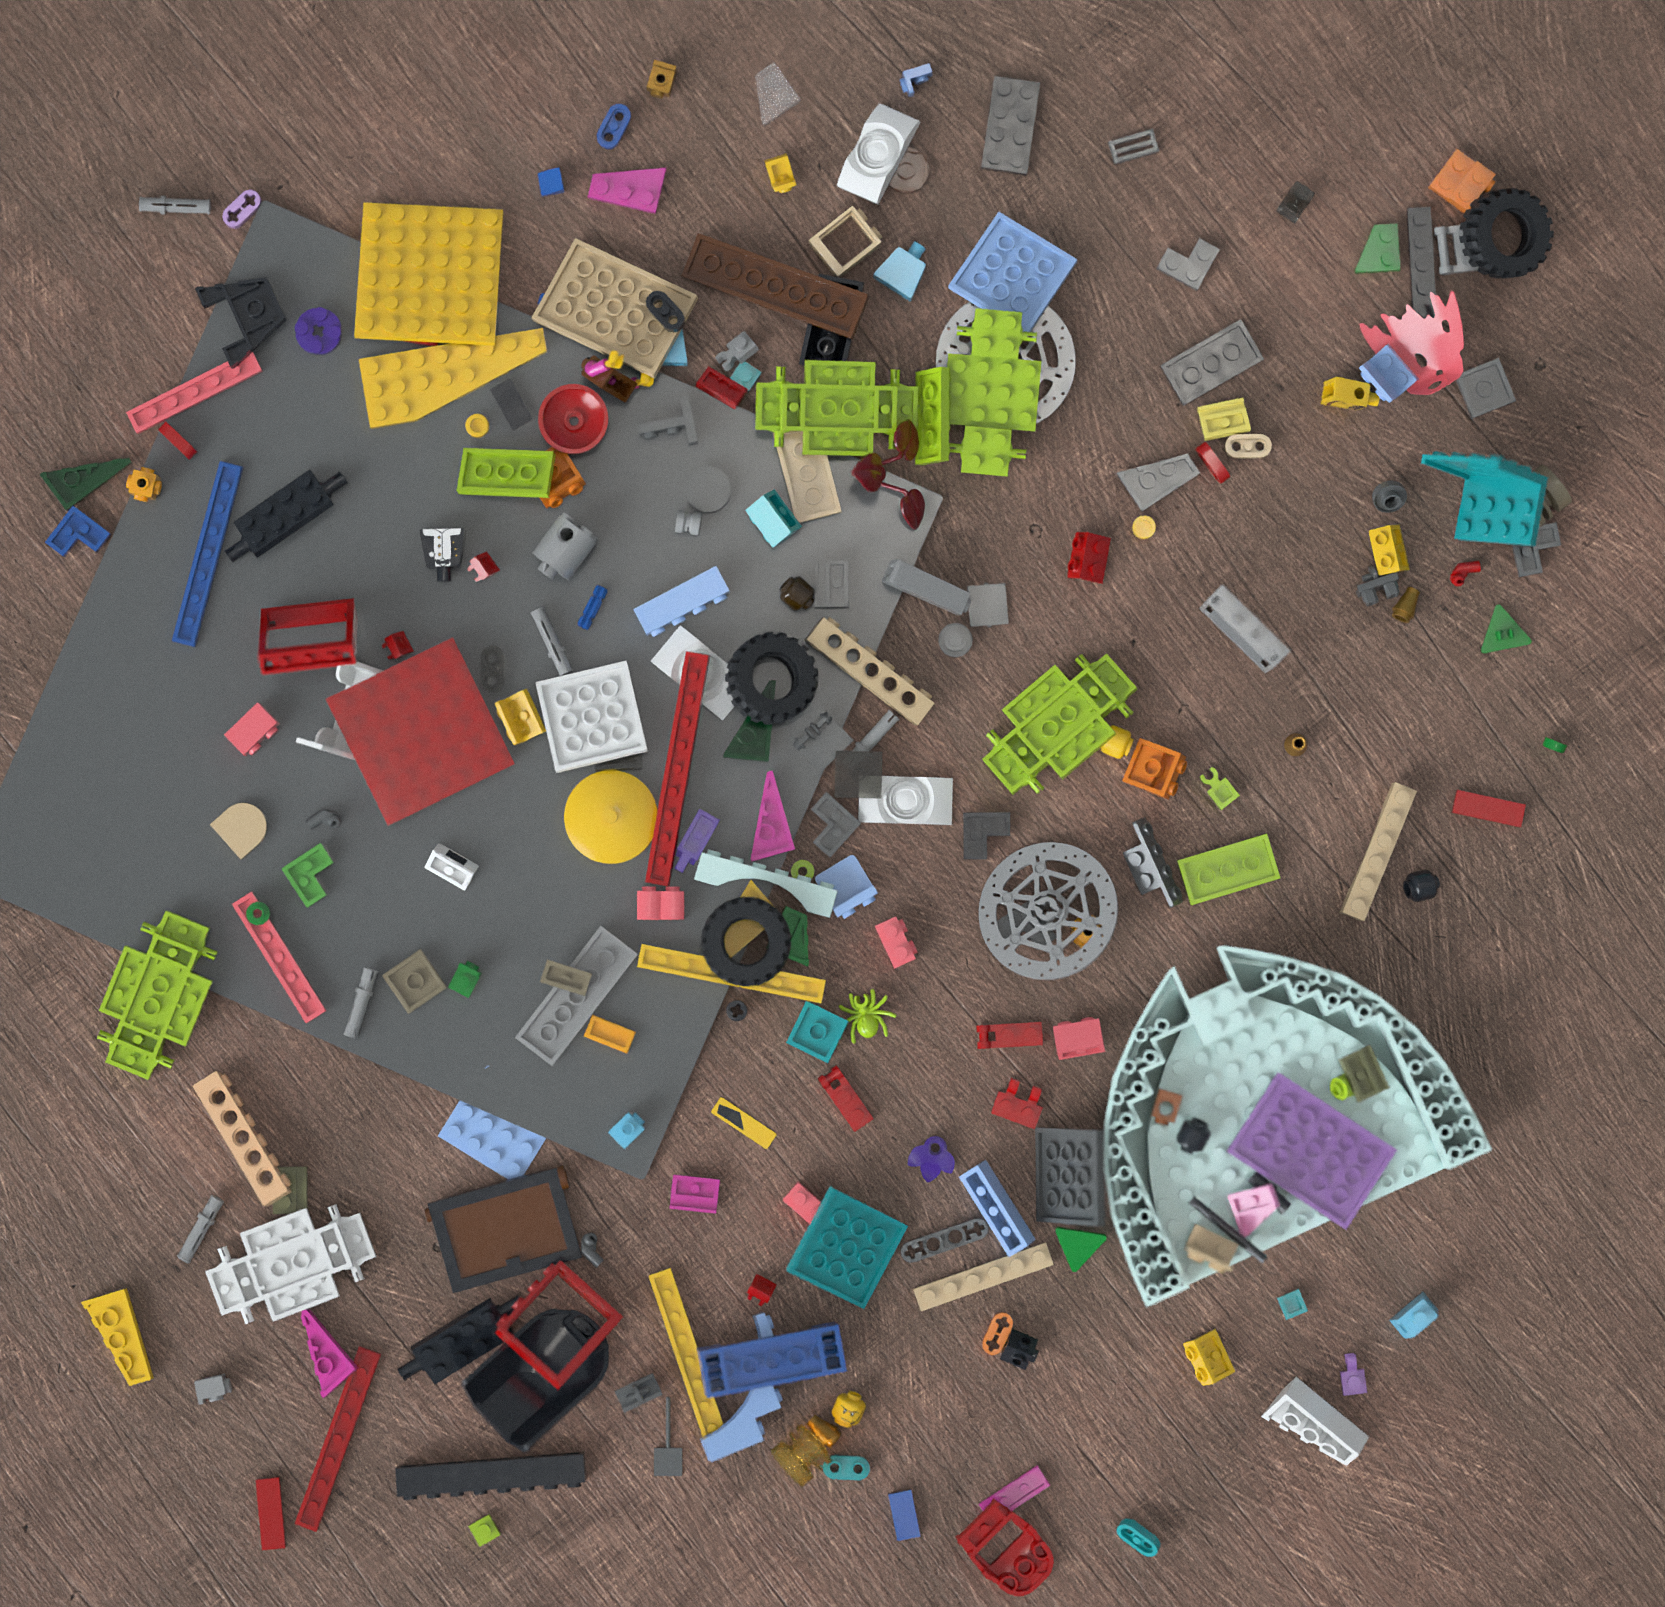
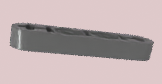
[901,1218,988,1263]

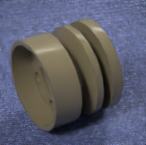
[1533,464,1572,527]

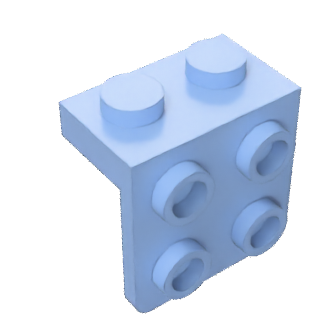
[815,855,878,919]

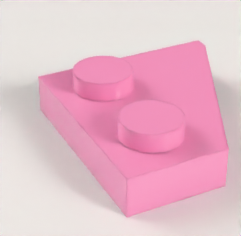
[1228,1183,1280,1238]

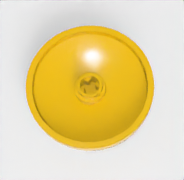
[564,770,658,864]

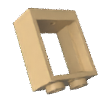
[809,206,882,278]

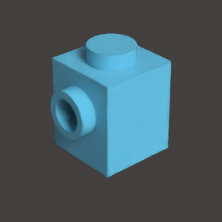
[608,1112,645,1149]

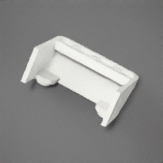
[296,661,383,761]

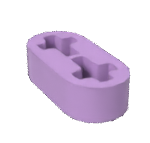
[223,190,262,229]

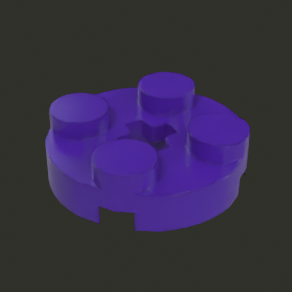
[295,307,342,355]

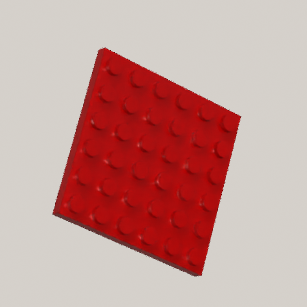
[326,637,515,826]

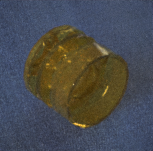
[770,1424,832,1487]

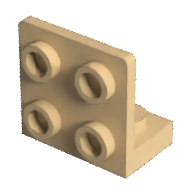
[1183,1224,1239,1274]

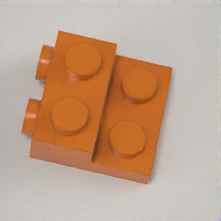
[1429,149,1496,213]
[540,447,586,509]
[1122,738,1187,800]

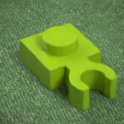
[1200,767,1240,810]

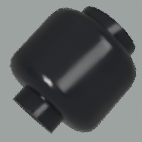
[1403,869,1440,902]
[1176,1117,1211,1154]

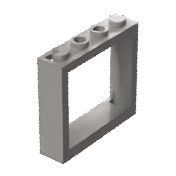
[1199,584,1290,673]

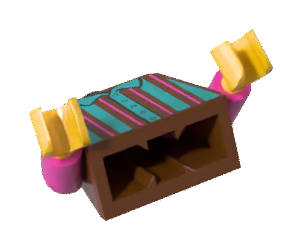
[581,351,654,403]

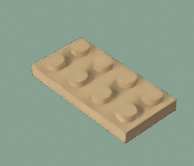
[773,431,842,523]

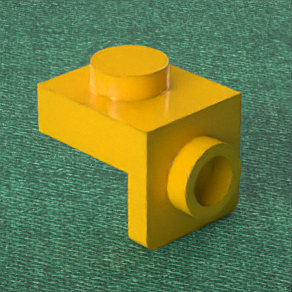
[764,154,797,193]

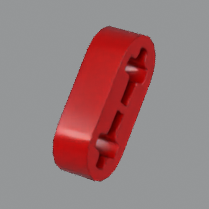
[158,422,198,460]
[1195,442,1230,484]

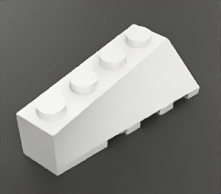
[1261,1377,1369,1466]

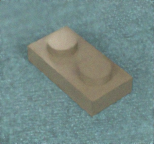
[540,960,592,996]

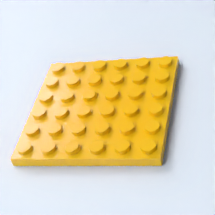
[354,202,503,345]

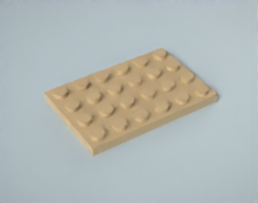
[532,238,698,379]

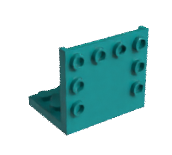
[1421,451,1548,546]

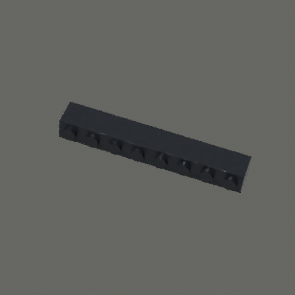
[395,1452,587,1500]

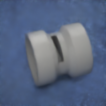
[675,509,702,536]

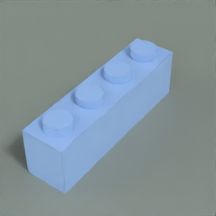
[633,566,730,637]
[959,1160,1036,1257]

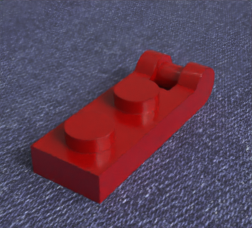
[976,1022,1043,1049]
[817,1065,874,1132]

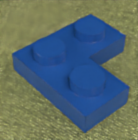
[45,506,111,557]

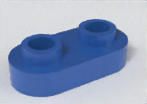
[597,104,631,149]

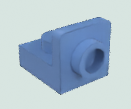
[900,63,932,97]

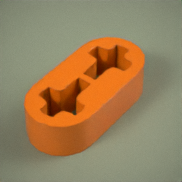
[982,1312,1013,1355]

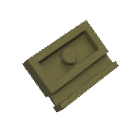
[1338,1045,1390,1102]
[273,1166,308,1214]

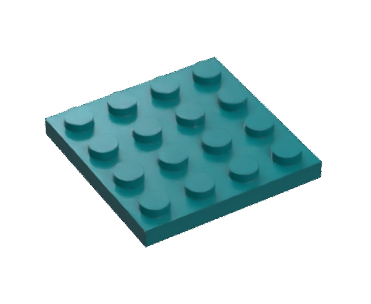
[786,1186,908,1309]

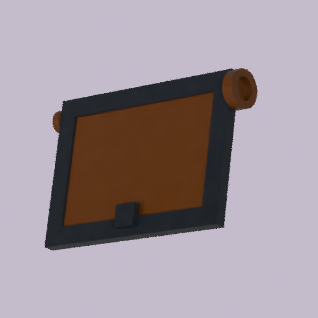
[424,1165,582,1293]

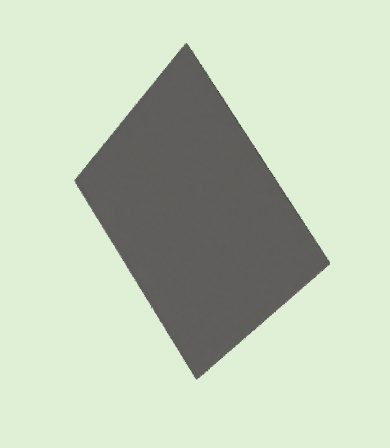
[0,201,943,1180]

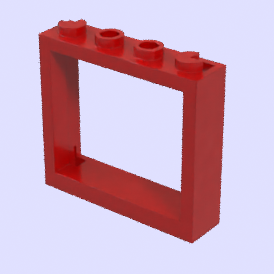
[258,598,358,675]
[495,1260,623,1390]

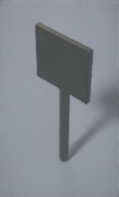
[654,1396,682,1476]

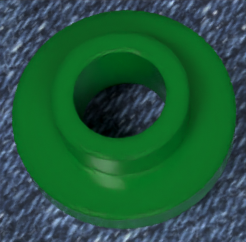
[246,902,270,925]

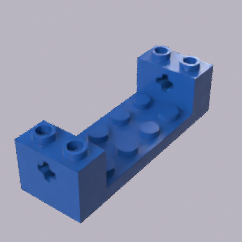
[696,1322,847,1398]

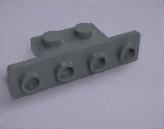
[1122,817,1183,908]

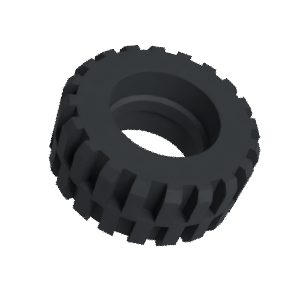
[1459,188,1554,279]
[725,632,818,725]
[701,897,791,987]

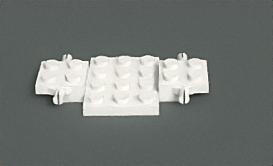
[205,1204,377,1324]

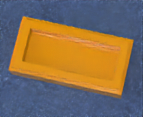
[584,1014,636,1054]

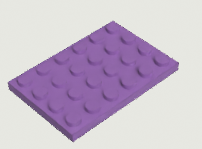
[1226,1072,1397,1229]

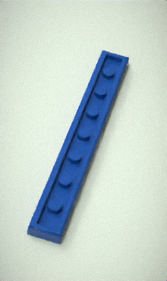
[172,461,244,647]

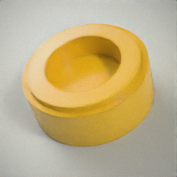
[465,414,489,438]
[1132,515,1156,539]

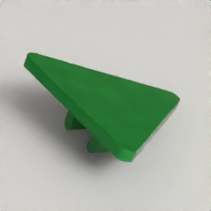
[1481,605,1532,653]
[1055,1227,1106,1272]

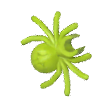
[839,989,896,1044]

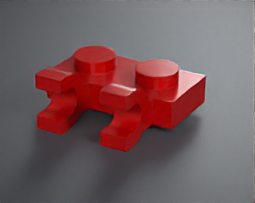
[991,1078,1043,1129]

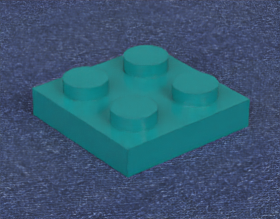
[786,1001,849,1063]

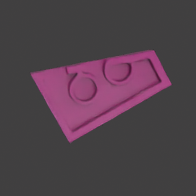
[588,168,667,214]

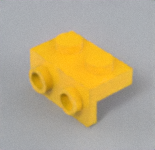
[495,689,546,745]

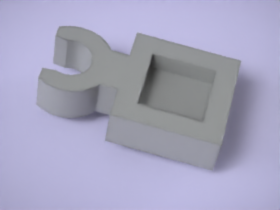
[715,331,759,371]

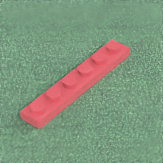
[126,352,263,434]
[232,892,327,1023]

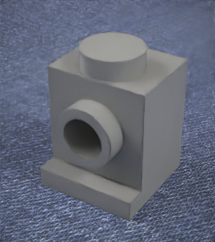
[194,1374,232,1405]

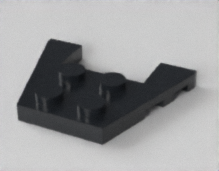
[195,277,287,369]

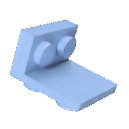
[1359,344,1418,403]

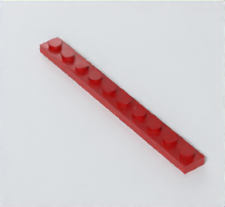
[645,651,710,886]

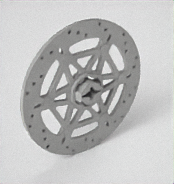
[936,302,1076,431]
[979,842,1118,980]

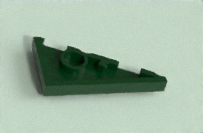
[39,458,133,511]
[723,680,776,762]

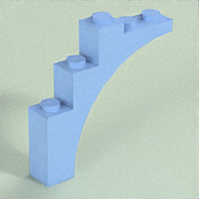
[700,1312,782,1462]

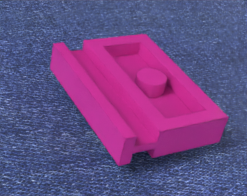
[669,1174,720,1214]

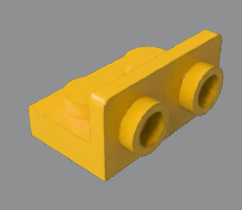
[1369,525,1410,576]
[1183,1329,1235,1386]

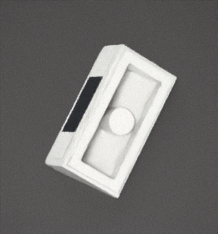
[424,843,479,891]

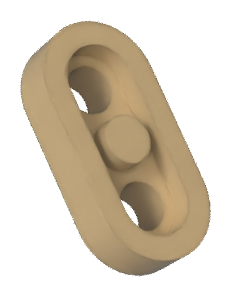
[1224,434,1272,459]

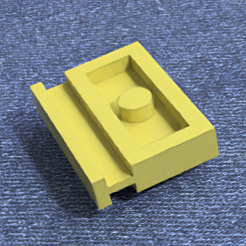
[1197,398,1251,441]

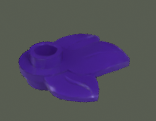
[908,1136,955,1182]

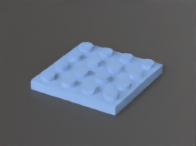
[948,212,1077,332]
[438,1066,546,1180]

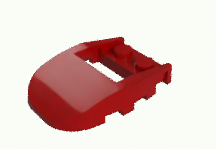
[955,1498,1054,1596]

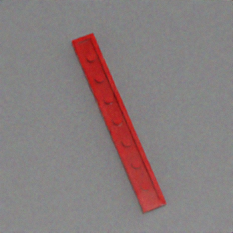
[294,1346,382,1532]

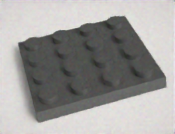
[1035,1127,1105,1226]

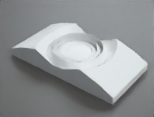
[837,103,920,204]
[651,625,734,721]
[858,776,953,825]

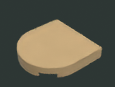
[210,803,267,860]

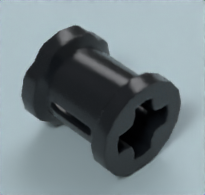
[726,1000,748,1021]

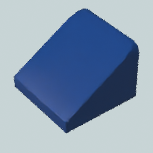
[537,167,565,197]

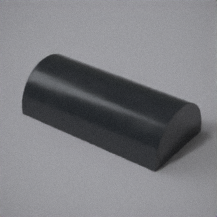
[799,274,865,368]

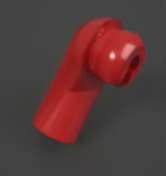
[1450,560,1481,587]

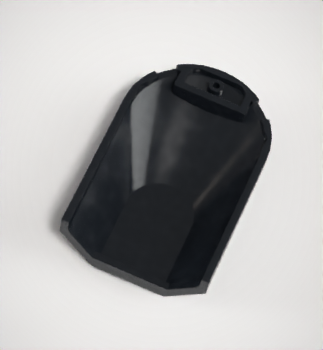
[461,1309,609,1453]

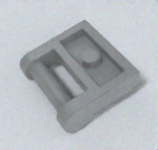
[1434,225,1479,275]

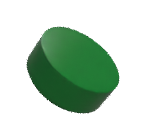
[1542,737,1567,754]

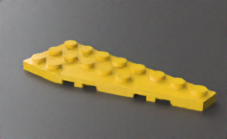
[359,328,547,429]

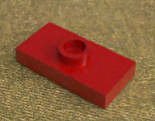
[696,366,748,410]

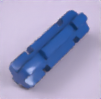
[578,585,607,630]

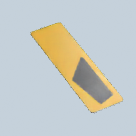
[711,1097,776,1149]

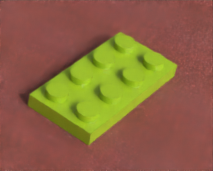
[915,367,950,465]
[457,448,556,498]
[1177,834,1280,906]

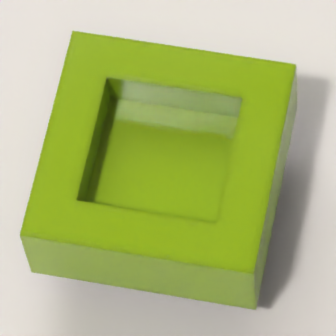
[468,1514,501,1547]

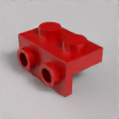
[1067,532,1111,584]

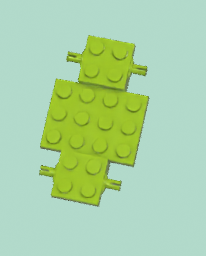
[947,308,1042,477]
[755,360,918,456]
[982,654,1138,795]
[97,910,218,1080]

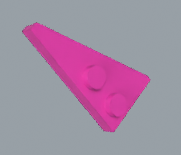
[751,770,795,862]
[301,1308,358,1398]

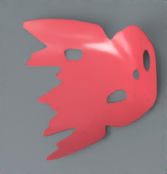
[1360,291,1464,395]

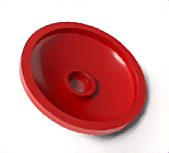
[538,384,609,454]

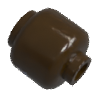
[779,576,814,611]

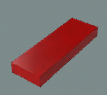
[1451,790,1526,828]
[255,1477,286,1550]

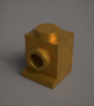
[647,60,677,99]

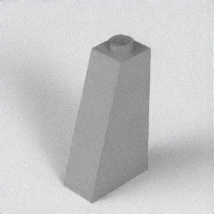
[882,559,971,615]

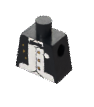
[420,528,466,582]

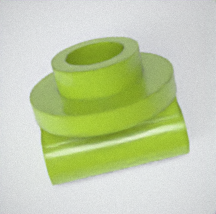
[1330,1073,1354,1100]

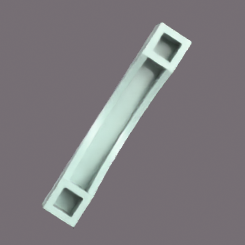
[694,849,837,918]

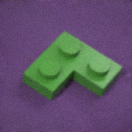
[281,843,334,908]

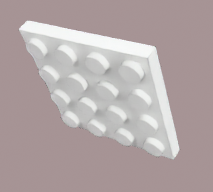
[535,661,648,773]

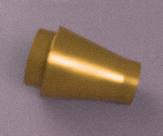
[1392,587,1420,623]
[1284,733,1308,756]
[807,1414,842,1448]

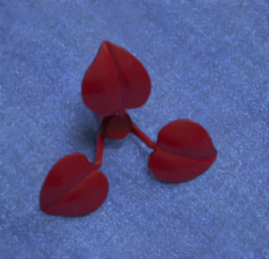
[851,419,925,530]

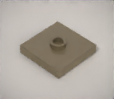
[382,949,448,1014]

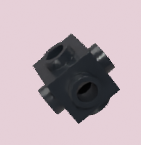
[1000,1328,1039,1370]

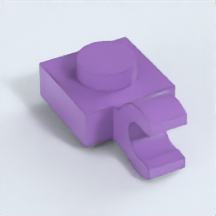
[1340,1353,1367,1396]

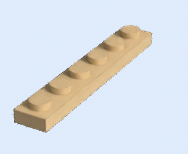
[913,1242,1054,1311]

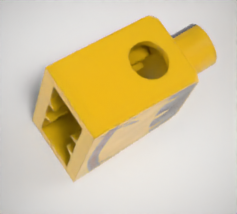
[1321,377,1380,410]

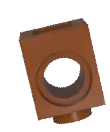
[1150,1088,1183,1126]

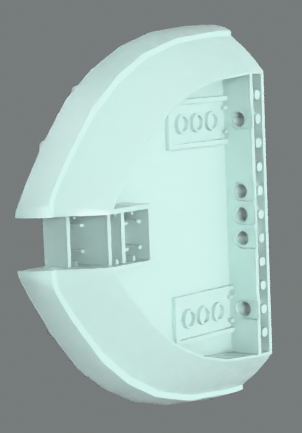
[1104,946,1492,1307]

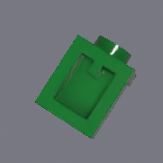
[448,961,482,998]

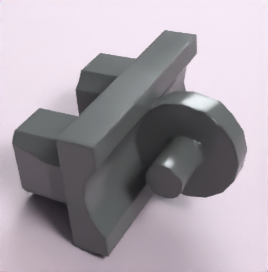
[1356,565,1399,607]
[614,1373,663,1413]

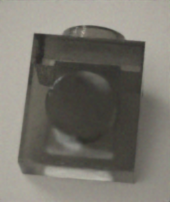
[1276,181,1315,224]

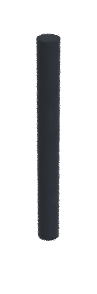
[1189,1196,1268,1264]

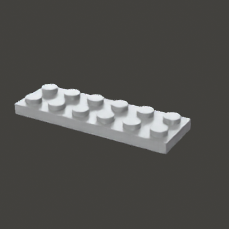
[515,926,638,1066]

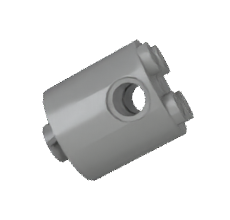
[532,512,598,580]

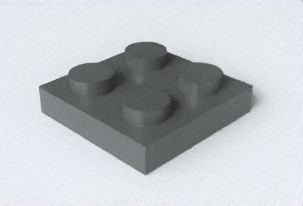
[1456,358,1516,419]

